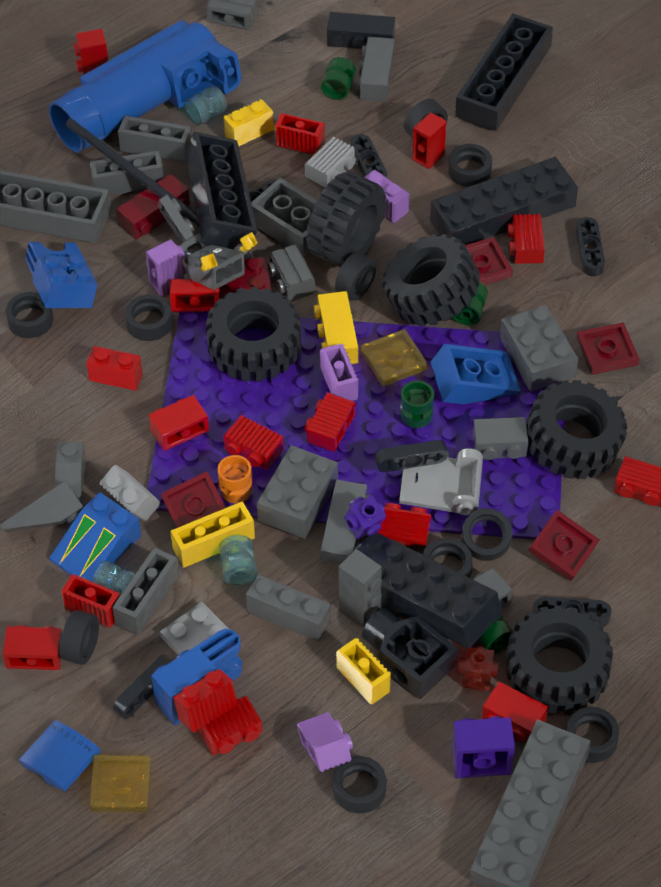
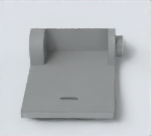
[399,449,483,515]

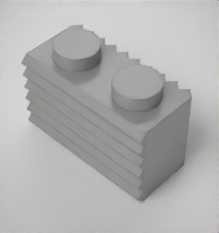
[305,136,356,188]
[100,465,160,521]

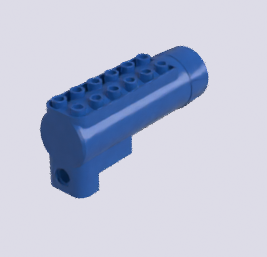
[49,21,241,153]

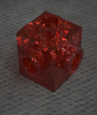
[458,647,498,691]

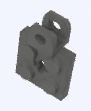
[158,195,207,259]

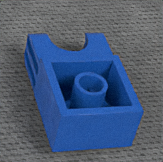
[25,242,98,308]
[151,629,243,726]

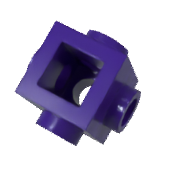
[344,495,386,540]

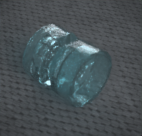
[185,85,227,126]
[219,535,257,585]
[92,560,136,596]

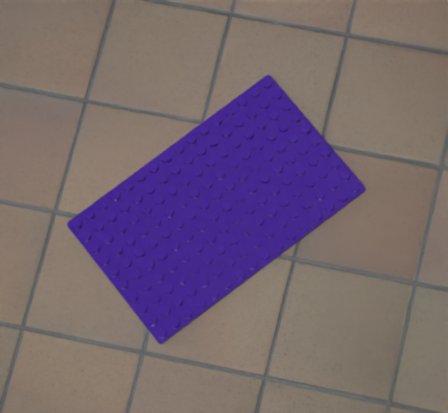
[147,310,568,540]

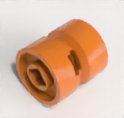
[218,455,253,503]

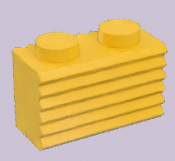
[224,99,274,146]
[336,638,391,704]

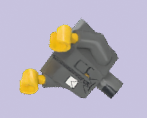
[184,233,257,290]

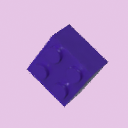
[452,716,515,779]

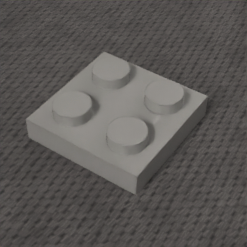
[160,602,229,656]

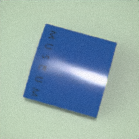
[19,720,101,792]

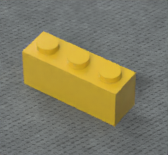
[314,291,358,364]
[171,501,255,568]

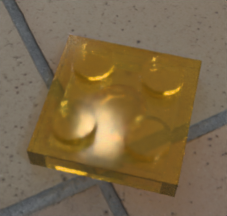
[361,329,427,387]
[90,755,151,812]

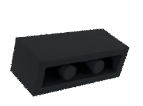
[327,12,395,49]

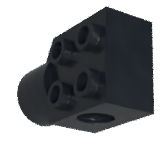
[362,608,458,699]

